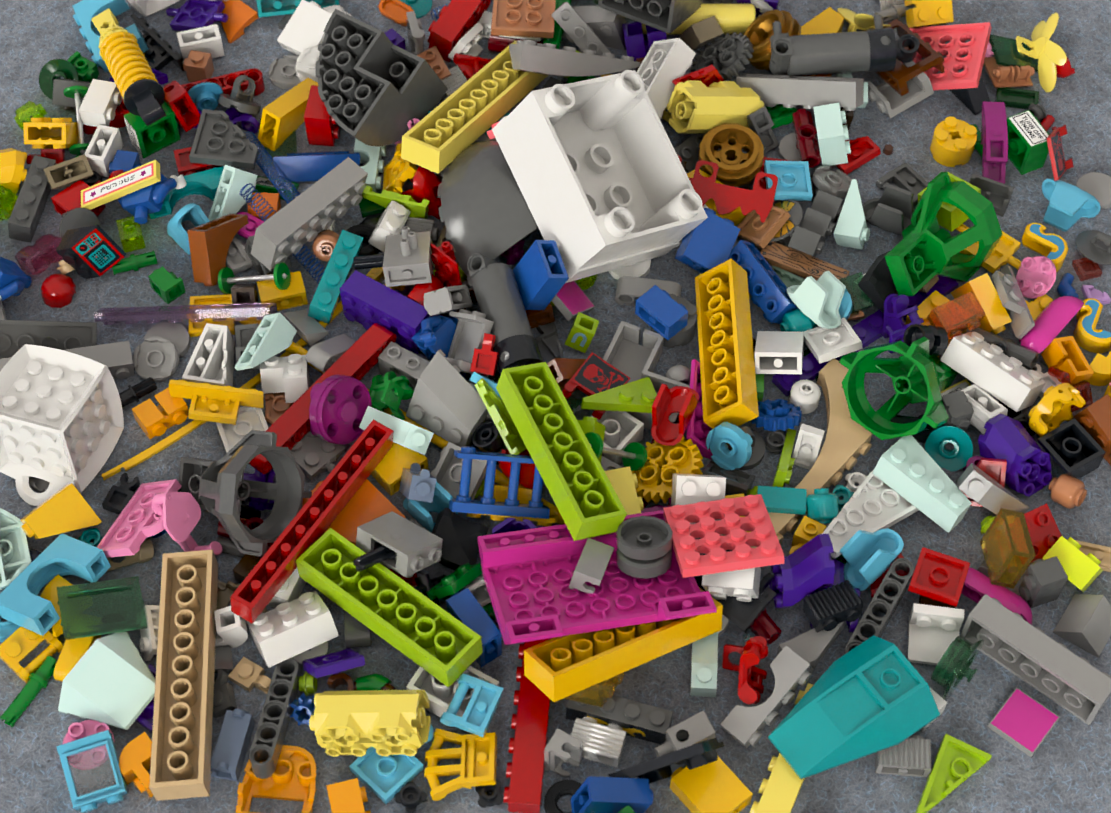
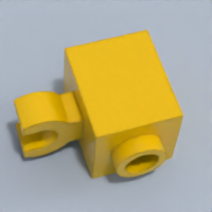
[789,515,827,555]

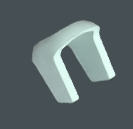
[786,271,846,329]

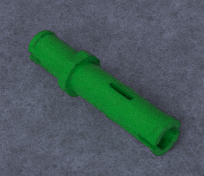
[0,655,57,727]

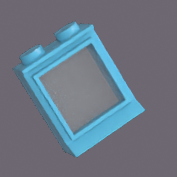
[56,730,128,813]

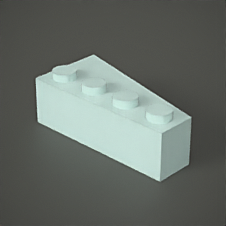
[873,435,972,533]

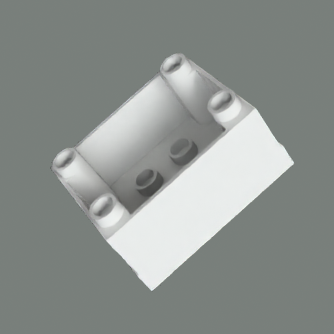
[492,70,708,283]

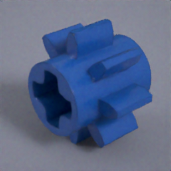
[290,693,315,727]

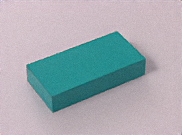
[757,485,807,515]

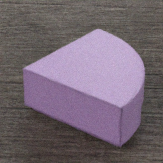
[1081,285,1111,305]

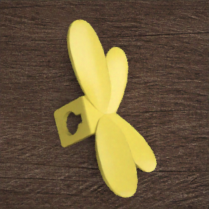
[837,8,891,32]
[1015,13,1067,92]

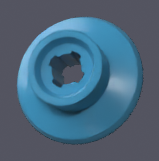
[188,82,223,111]

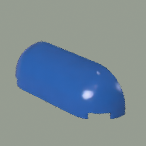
[273,151,360,182]

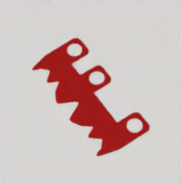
[678,155,778,223]

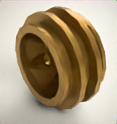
[744,9,801,70]
[699,124,764,187]

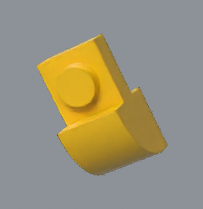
[1086,351,1111,386]

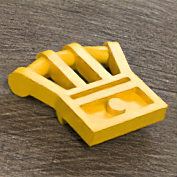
[424,729,497,801]

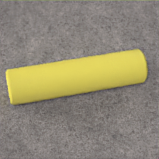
[641,3,756,34]

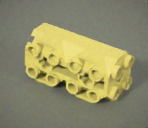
[667,81,764,134]
[309,690,431,757]

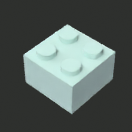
[813,103,851,166]

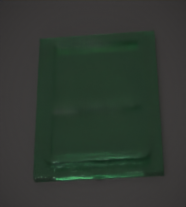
[57,576,147,640]

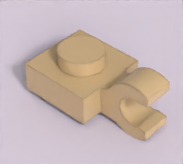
[228,657,271,694]

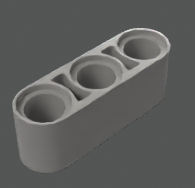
[615,276,682,306]
[306,334,356,373]

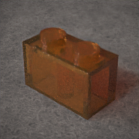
[927,291,986,340]

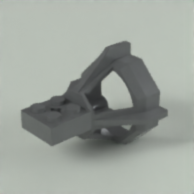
[178,430,312,556]

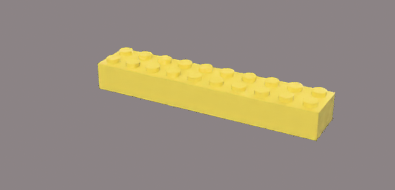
[401,41,548,174]

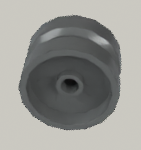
[616,516,673,579]

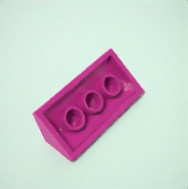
[687,359,713,459]

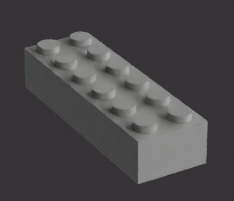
[251,157,368,271]
[960,594,1111,726]

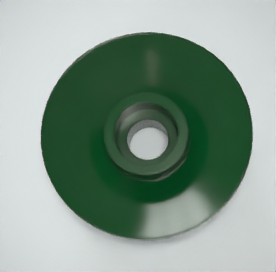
[39,59,79,99]

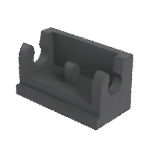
[969,173,1014,217]

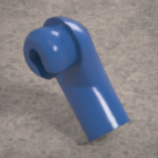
[1057,273,1079,298]

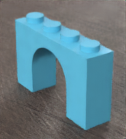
[73,0,149,72]
[0,533,111,636]

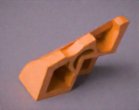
[221,0,258,44]

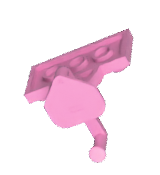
[97,479,222,558]

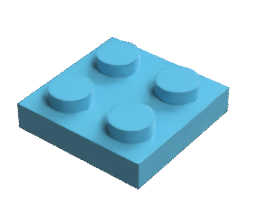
[764,160,813,201]

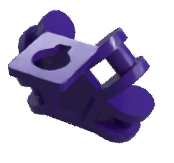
[881,293,924,354]

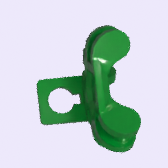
[369,371,414,420]

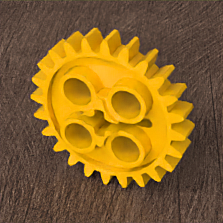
[631,436,704,504]

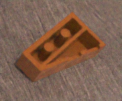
[1067,394,1111,466]

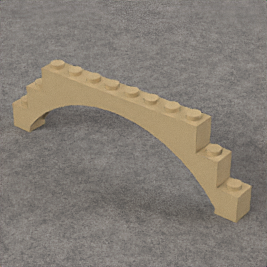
[721,358,872,548]

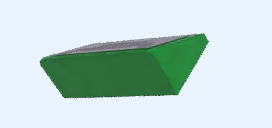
[252,176,299,201]

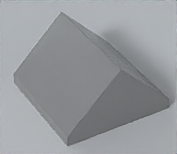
[1053,594,1111,658]

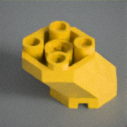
[0,148,27,194]

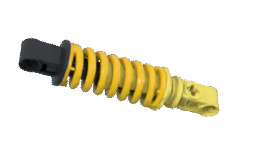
[91,8,166,126]

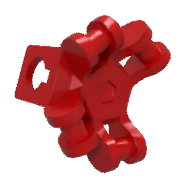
[722,636,769,705]

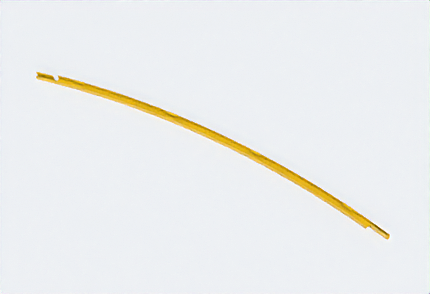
[101,267,380,481]

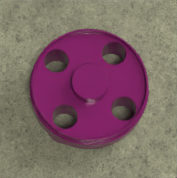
[309,374,372,444]

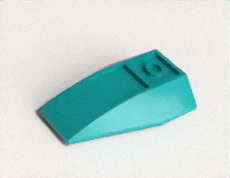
[768,635,940,779]

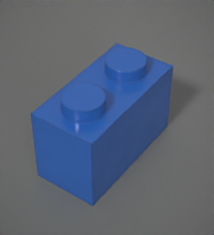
[635,285,688,340]

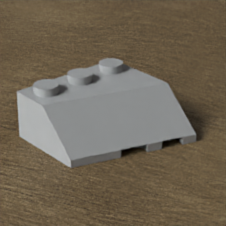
[406,349,488,447]

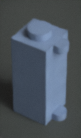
[399,463,437,503]
[211,709,255,781]

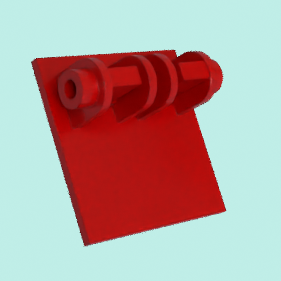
[430,241,462,287]
[1004,503,1062,567]

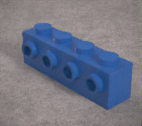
[728,240,798,324]

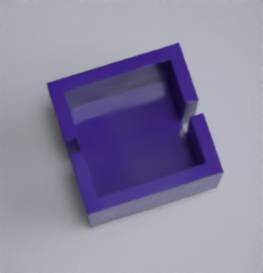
[623,21,667,61]

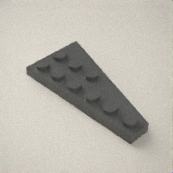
[0,320,97,359]

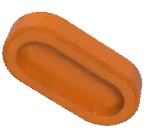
[379,0,414,26]

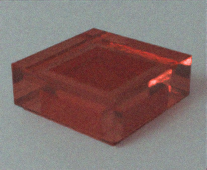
[1072,257,1102,281]

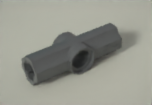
[971,327,1039,370]

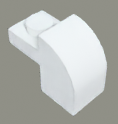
[214,606,248,648]

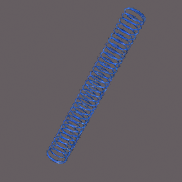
[245,132,300,204]
[240,183,326,284]

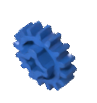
[751,399,802,432]

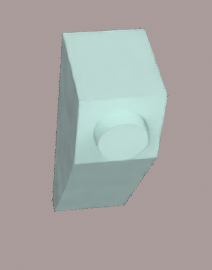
[208,165,258,221]
[833,179,870,249]
[234,313,297,371]
[359,406,434,455]
[690,632,718,697]

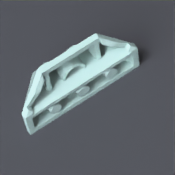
[0,508,32,590]

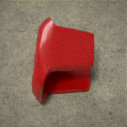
[401,166,442,219]
[651,383,699,446]

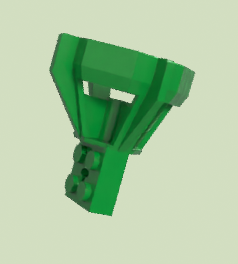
[884,172,1003,296]
[839,337,958,440]

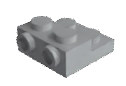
[430,442,487,500]

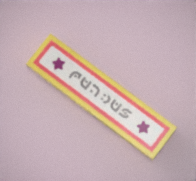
[81,160,161,210]

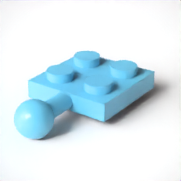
[349,724,434,804]

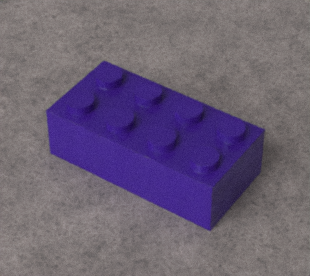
[340,270,431,354]

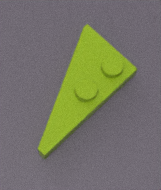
[362,186,430,220]
[581,377,657,413]
[475,378,527,455]
[772,428,797,487]
[915,734,992,813]

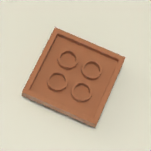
[491,0,556,38]

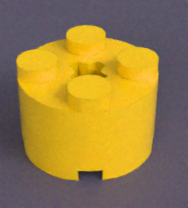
[930,116,977,167]

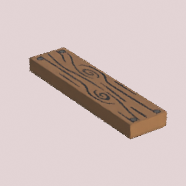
[760,242,850,284]

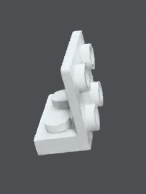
[907,603,964,668]

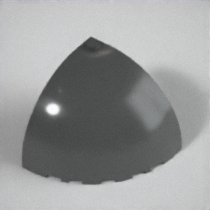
[315,9,448,147]
[438,140,539,276]

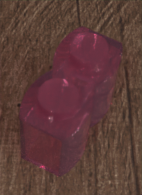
[15,234,63,275]

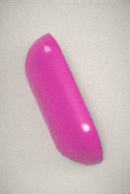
[1019,296,1084,355]
[961,567,1032,625]

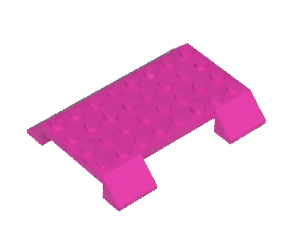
[478,510,717,645]

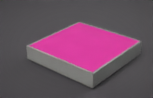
[552,281,595,321]
[987,687,1060,757]

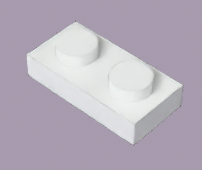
[792,424,825,470]

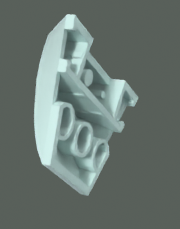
[58,630,155,730]

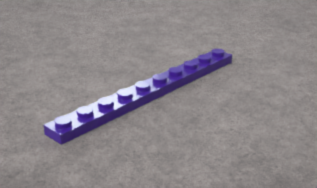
[772,275,959,397]

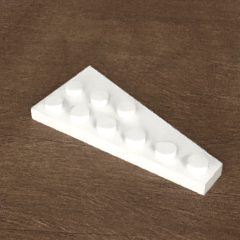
[822,445,919,559]

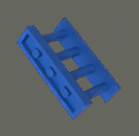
[449,446,550,519]

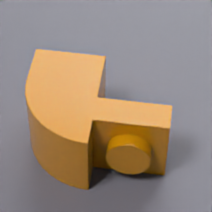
[119,732,154,798]

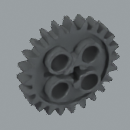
[690,32,754,81]

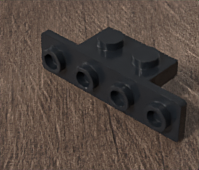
[130,13,184,71]

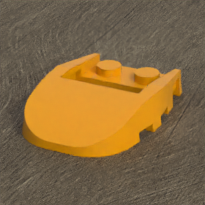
[236,745,316,813]

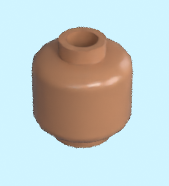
[312,230,339,262]
[1048,474,1087,509]

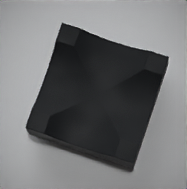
[858,251,898,314]
[432,507,489,571]

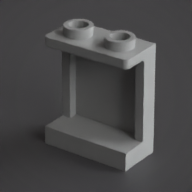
[868,61,934,119]
[444,309,494,375]

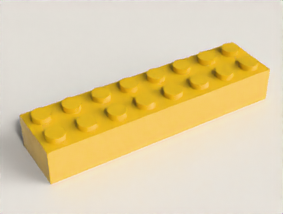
[695,258,759,429]
[524,586,723,702]

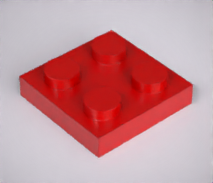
[908,547,970,607]

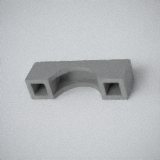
[720,646,812,749]

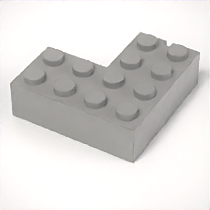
[586,321,690,430]

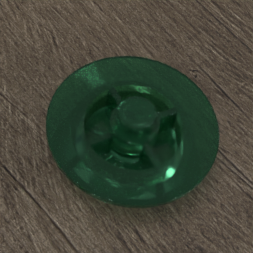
[931,636,984,701]

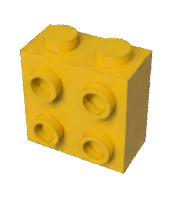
[23,117,79,149]

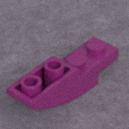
[981,101,1008,184]

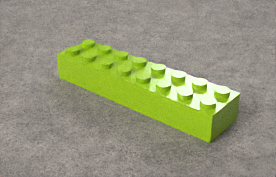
[496,362,627,541]
[296,528,483,688]

